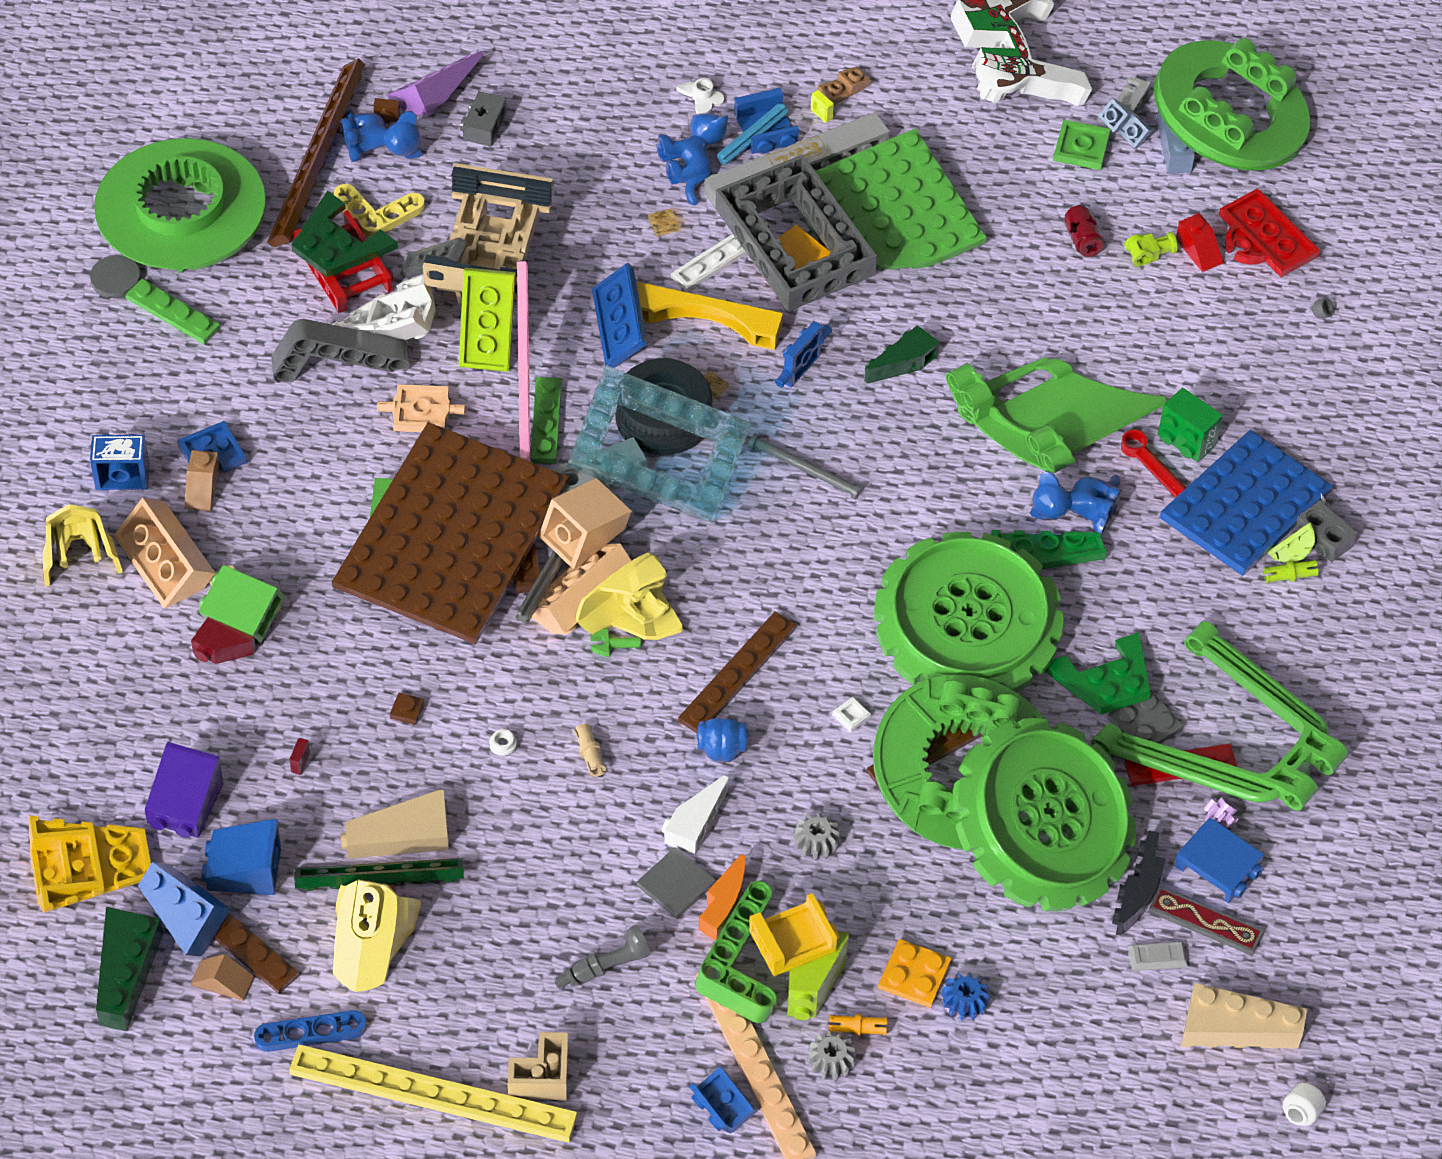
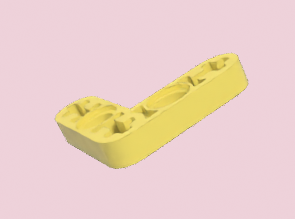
[334,184,425,237]

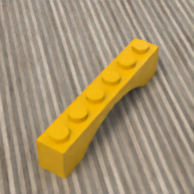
[637,282,783,350]

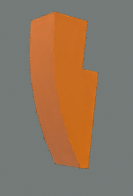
[698,854,746,941]

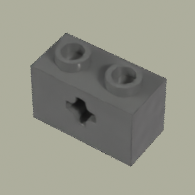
[460,91,507,147]

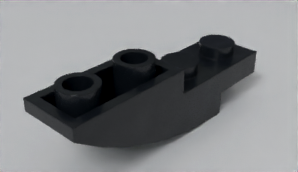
[1112,831,1166,936]

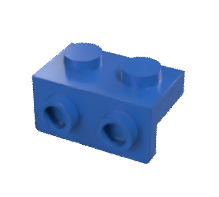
[689,1066,757,1134]

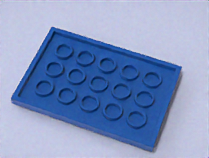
[1159,429,1333,576]

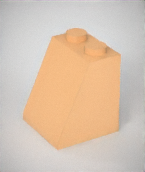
[539,478,632,569]

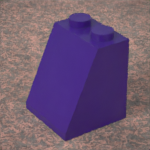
[145,741,224,838]

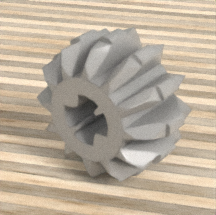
[793,812,841,860]
[807,1031,856,1081]

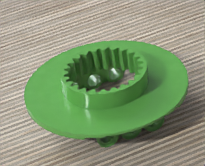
[94,138,266,273]
[873,675,1051,850]

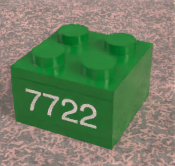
[1158,387,1223,463]

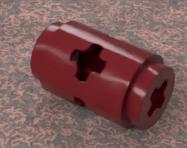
[1064,205,1104,257]

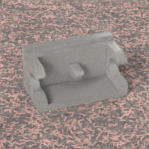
[1117,77,1151,115]

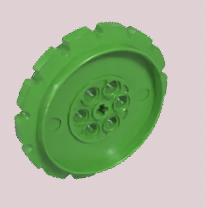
[874,532,1064,693]
[953,718,1136,912]

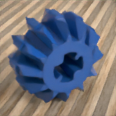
[941,972,990,1022]

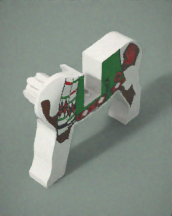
[951,0,1092,106]

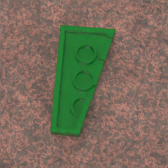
[991,530,1107,570]

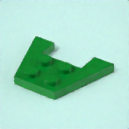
[1045,632,1150,715]

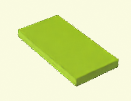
[459,268,516,372]

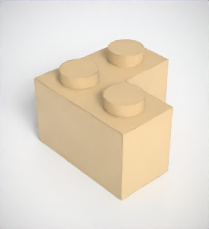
[508,1032,568,1101]

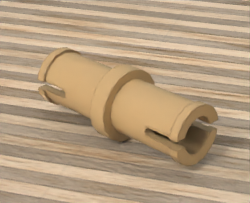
[574,724,606,777]

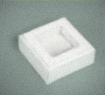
[833,697,871,732]

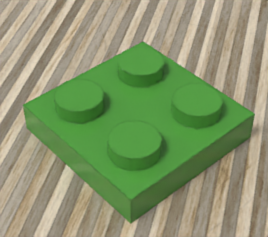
[1053,119,1111,170]

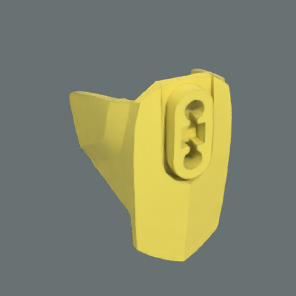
[43,504,123,586]
[576,552,683,640]
[333,880,421,992]

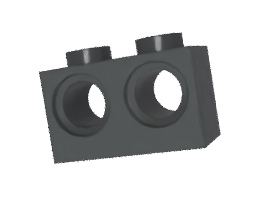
[1295,500,1357,563]

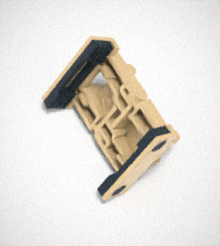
[423,163,553,306]

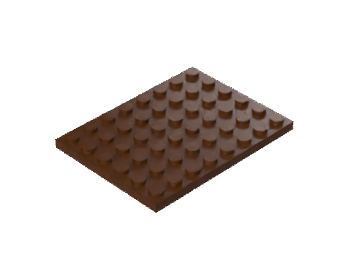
[332,422,569,645]

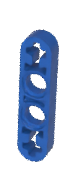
[254,1010,367,1052]

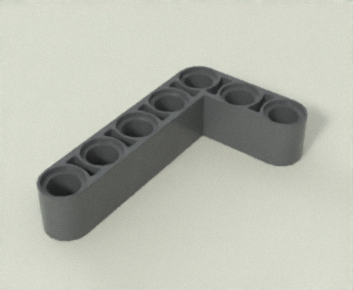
[271,319,410,383]

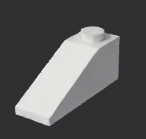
[662,775,729,855]

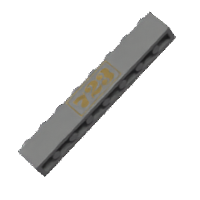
[704,112,890,210]

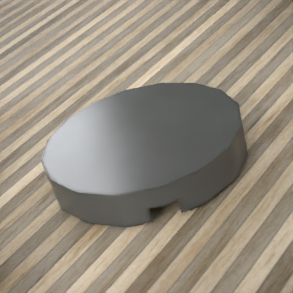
[90,255,140,298]

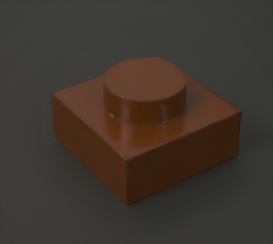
[374,98,400,123]
[390,692,424,725]

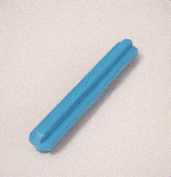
[717,103,788,165]

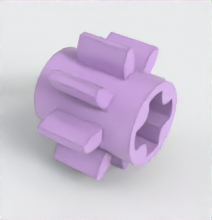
[1203,796,1239,829]

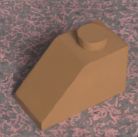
[184,450,220,511]

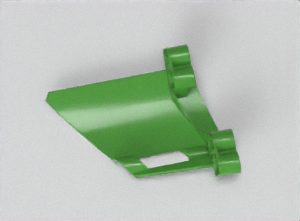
[946,357,1166,474]

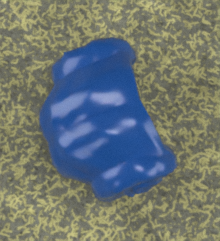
[696,718,749,762]

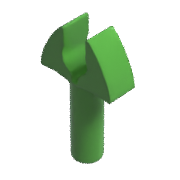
[590,628,642,657]

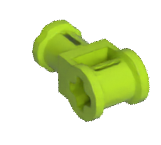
[1124,232,1178,267]

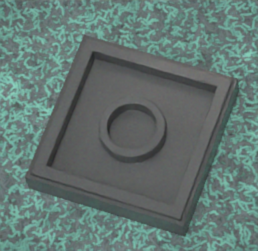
[637,847,716,919]

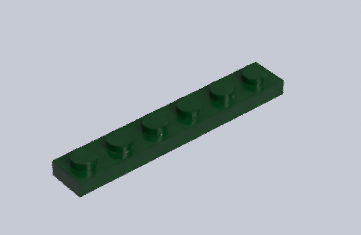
[294,858,464,891]

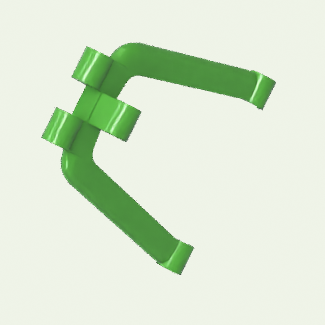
[1091,621,1348,811]

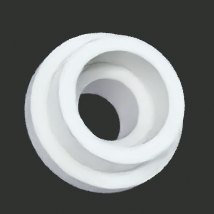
[489,729,517,756]

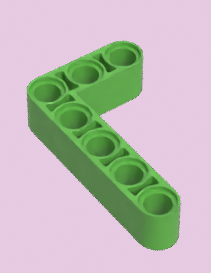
[695,881,777,1023]

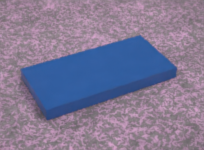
[592,263,648,368]

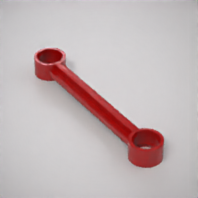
[1121,430,1186,498]

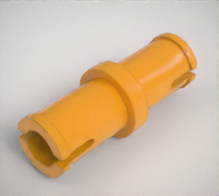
[829,1013,887,1036]

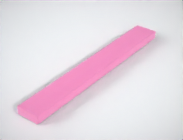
[517,261,531,462]

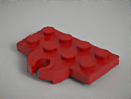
[1219,188,1320,277]

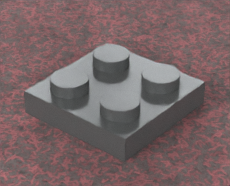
[1107,689,1184,744]

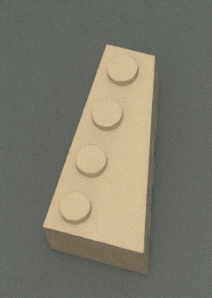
[1181,983,1307,1048]

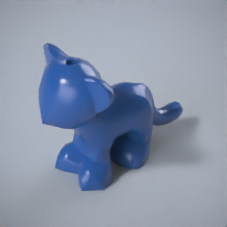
[341,109,422,163]
[656,113,728,205]
[1030,471,1122,534]

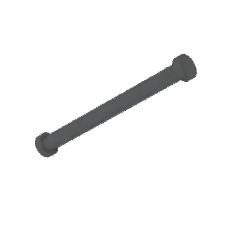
[748,433,863,500]

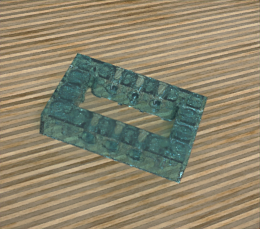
[566,365,752,523]

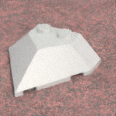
[332,274,436,340]

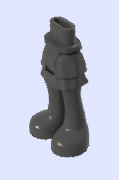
[554,924,650,989]

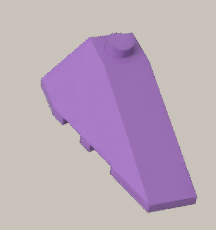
[387,50,484,117]

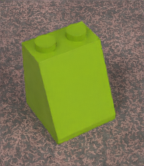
[787,932,849,1020]

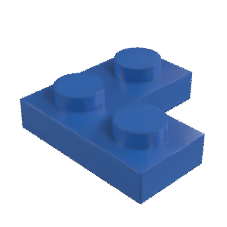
[177,421,247,473]

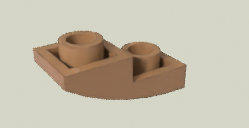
[817,66,871,105]

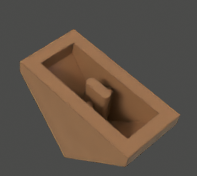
[190,954,254,1001]

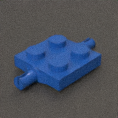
[775,321,832,388]

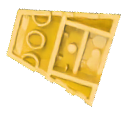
[29,815,151,913]

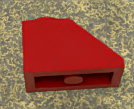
[1176,213,1223,273]

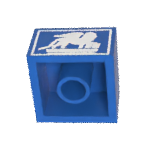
[90,434,150,490]

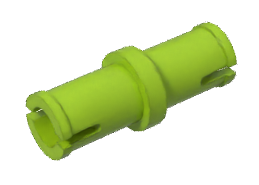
[1263,560,1318,584]

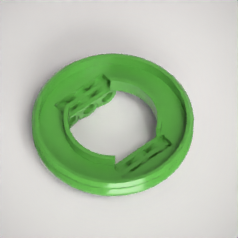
[1154,38,1310,170]

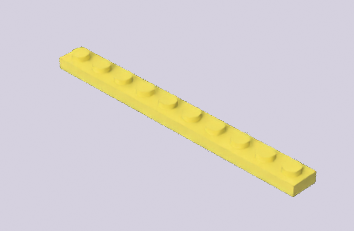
[289,1044,577,1143]

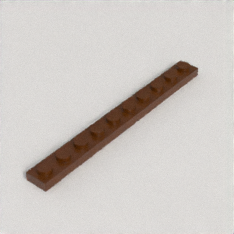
[267,58,365,247]

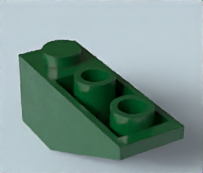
[864,325,940,384]

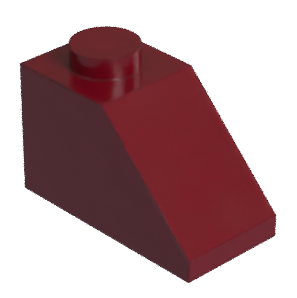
[191,617,256,664]

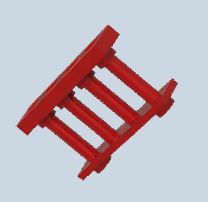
[294,210,395,314]

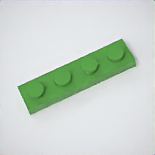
[126,279,220,345]
[530,377,561,464]

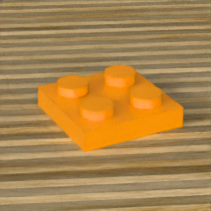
[878,939,951,1008]

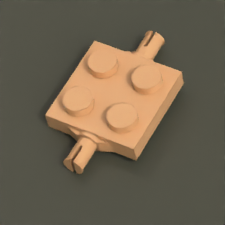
[377,384,465,432]

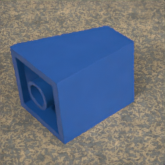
[201,819,281,895]

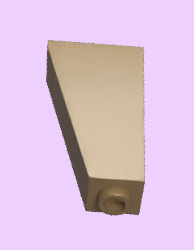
[341,790,449,859]

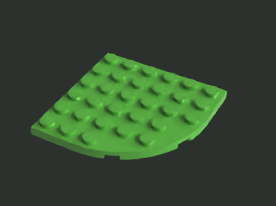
[794,128,987,270]

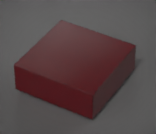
[289,738,310,775]

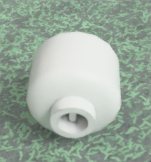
[1283,1083,1326,1126]

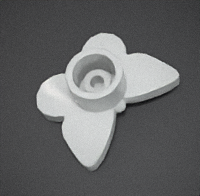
[676,78,724,114]

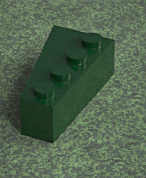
[96,907,163,1031]

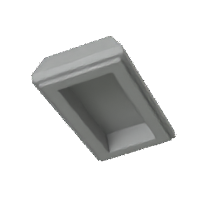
[1128,942,1188,971]

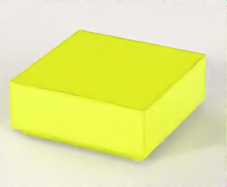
[811,90,834,122]

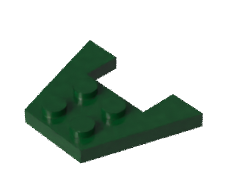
[291,190,398,277]

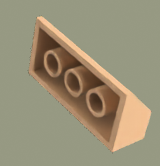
[114,498,215,609]
[532,544,631,635]

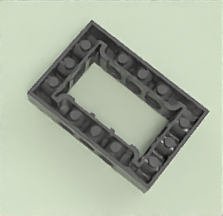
[715,154,877,312]

